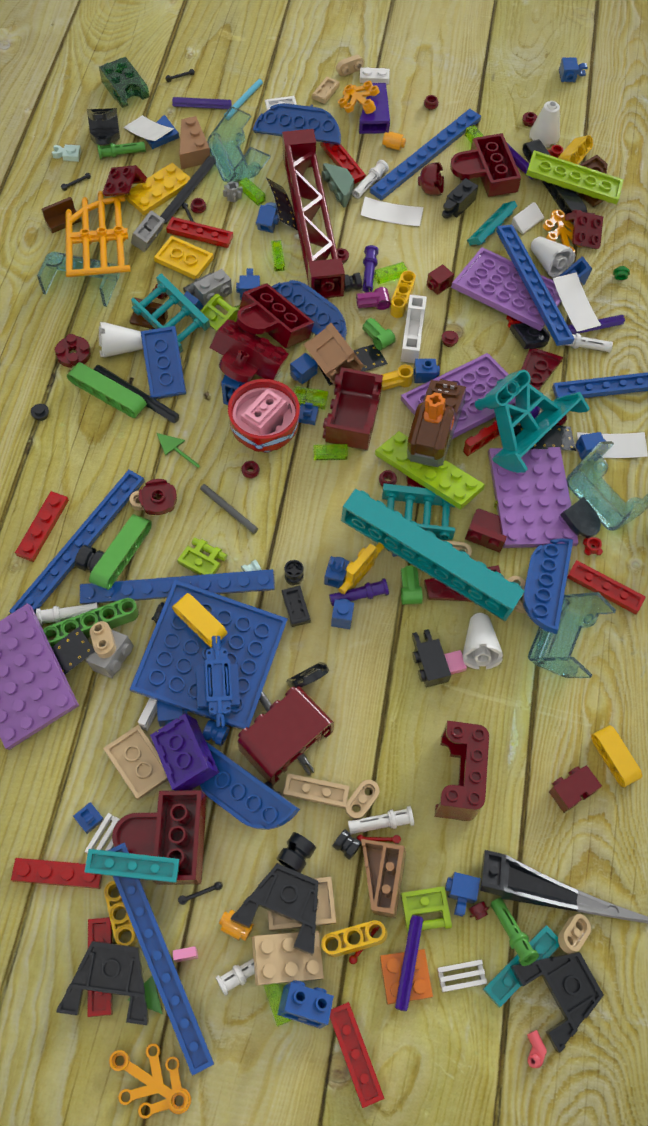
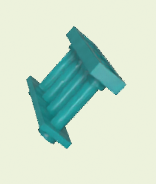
[131,273,210,353]
[382,484,455,540]

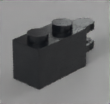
[442,178,478,219]
[412,629,451,688]

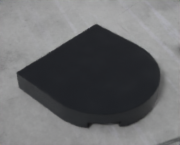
[509,323,550,350]
[560,497,601,538]
[286,662,329,688]

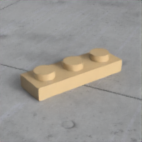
[283,773,350,809]

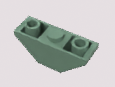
[321,163,354,208]

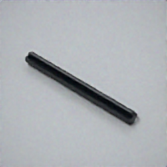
[160,156,216,224]
[93,365,180,423]

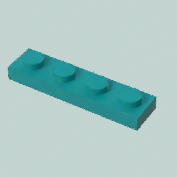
[467,201,517,246]
[84,849,180,883]
[483,925,560,1008]

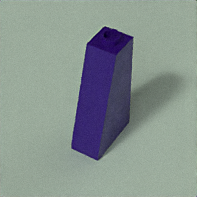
[359,83,390,134]

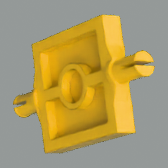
[338,542,384,594]

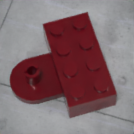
[450,133,521,197]
[236,283,314,349]
[209,319,289,382]
[112,790,207,885]

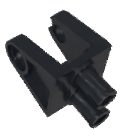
[87,108,120,145]

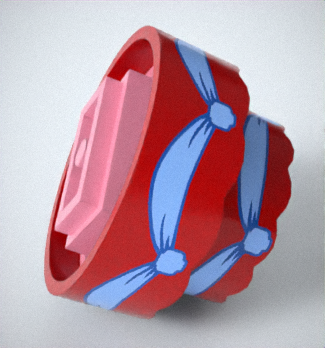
[228,379,300,453]

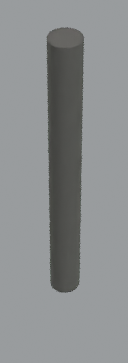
[200,484,258,534]

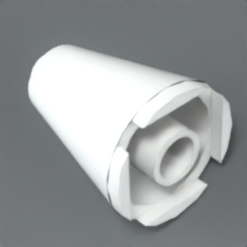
[529,101,560,148]
[531,236,575,278]
[99,322,143,358]
[462,613,503,669]

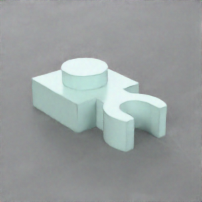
[52,144,81,162]

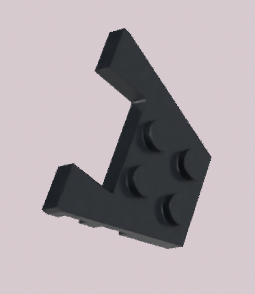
[231,863,318,956]
[56,941,149,1025]
[510,952,604,1053]

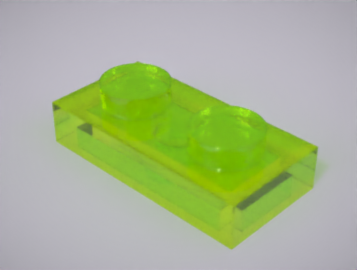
[293,386,329,410]

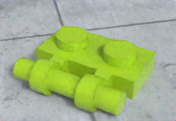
[177,538,228,575]

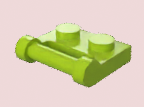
[200,294,239,331]
[400,886,452,935]

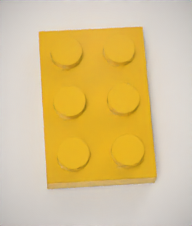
[154,235,214,280]

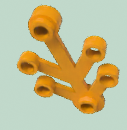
[338,81,380,114]
[543,210,581,253]
[109,1043,191,1119]

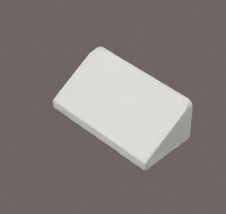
[511,202,544,235]

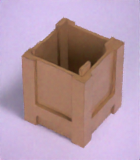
[303,323,364,385]

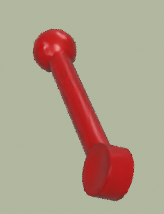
[356,835,401,844]
[349,927,379,964]

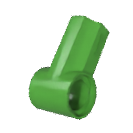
[362,318,396,351]
[401,566,423,605]

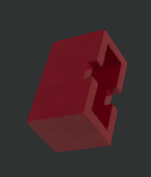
[549,765,602,813]

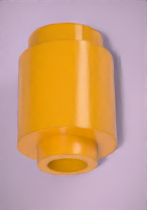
[382,131,406,151]
[219,909,254,941]

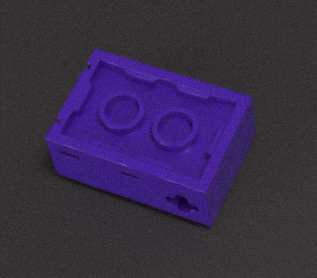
[150,713,219,791]

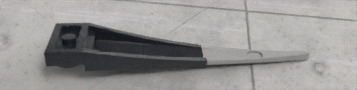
[480,850,648,924]

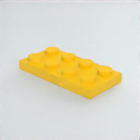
[125,163,190,216]

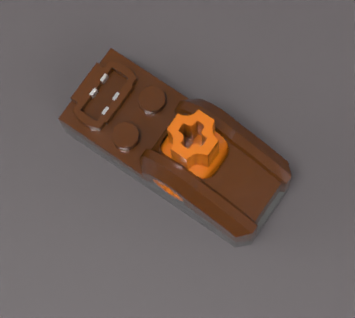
[407,379,466,467]

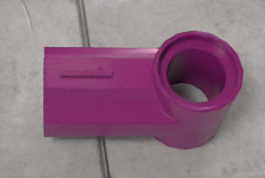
[356,287,391,310]

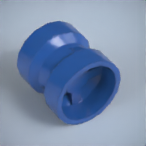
[203,719,230,746]

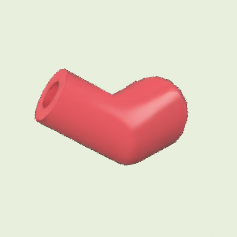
[527,1030,547,1069]

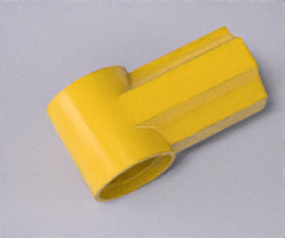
[381,364,413,390]

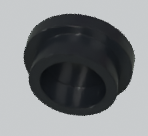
[31,404,49,421]

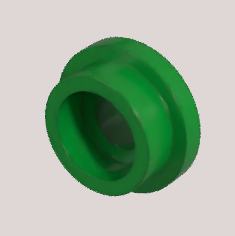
[613,266,630,280]

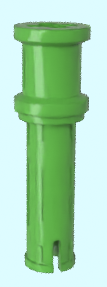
[97,141,146,159]
[490,898,539,966]

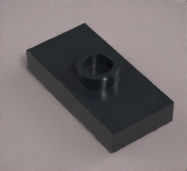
[282,586,311,627]

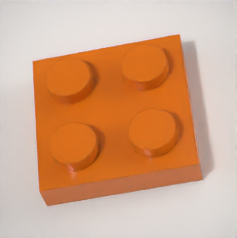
[380,949,433,1005]

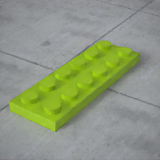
[526,150,624,205]
[375,431,485,510]

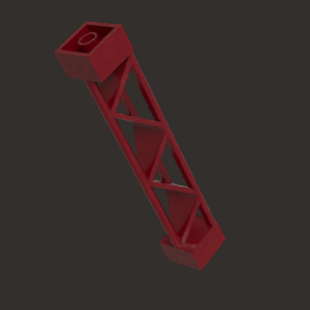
[282,129,345,298]

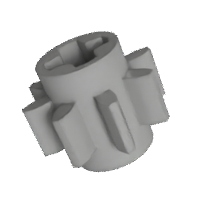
[223,181,243,202]

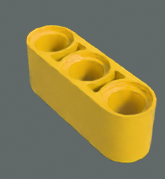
[558,135,593,164]
[390,271,416,318]
[172,593,228,648]
[591,725,643,788]
[104,881,138,946]
[321,920,387,957]

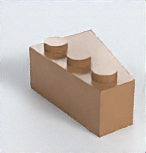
[179,116,210,170]
[361,839,406,918]

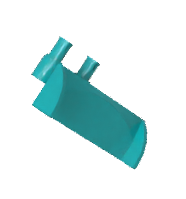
[475,370,590,473]

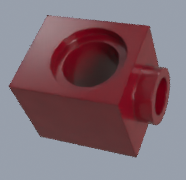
[426,264,454,295]

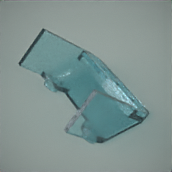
[207,106,270,183]
[37,252,120,307]
[567,441,648,531]
[528,592,616,678]

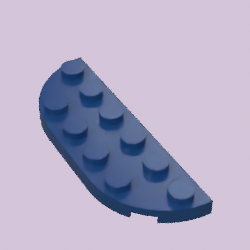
[253,103,341,145]
[272,280,347,340]
[523,538,573,634]
[199,741,300,830]

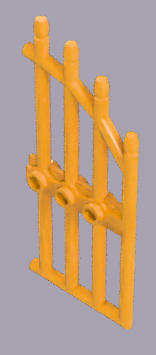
[66,191,131,277]

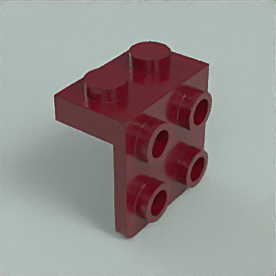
[103,165,147,196]
[565,210,604,249]
[465,508,507,553]

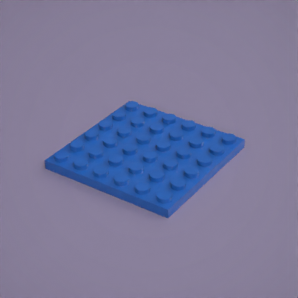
[130,580,288,730]

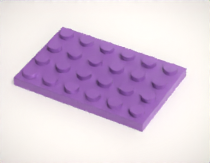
[451,247,562,331]
[401,353,516,439]
[488,447,579,548]
[0,604,79,750]

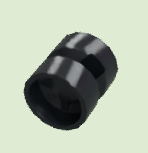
[75,545,105,573]
[276,832,316,873]

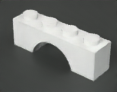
[400,295,427,363]

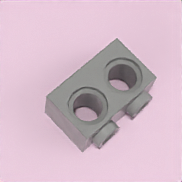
[131,210,165,252]

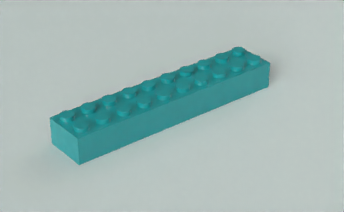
[341,488,525,621]

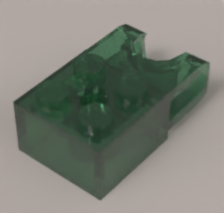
[99,57,150,108]

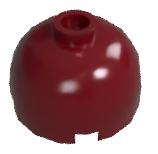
[418,162,444,196]

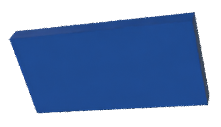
[140,326,186,399]

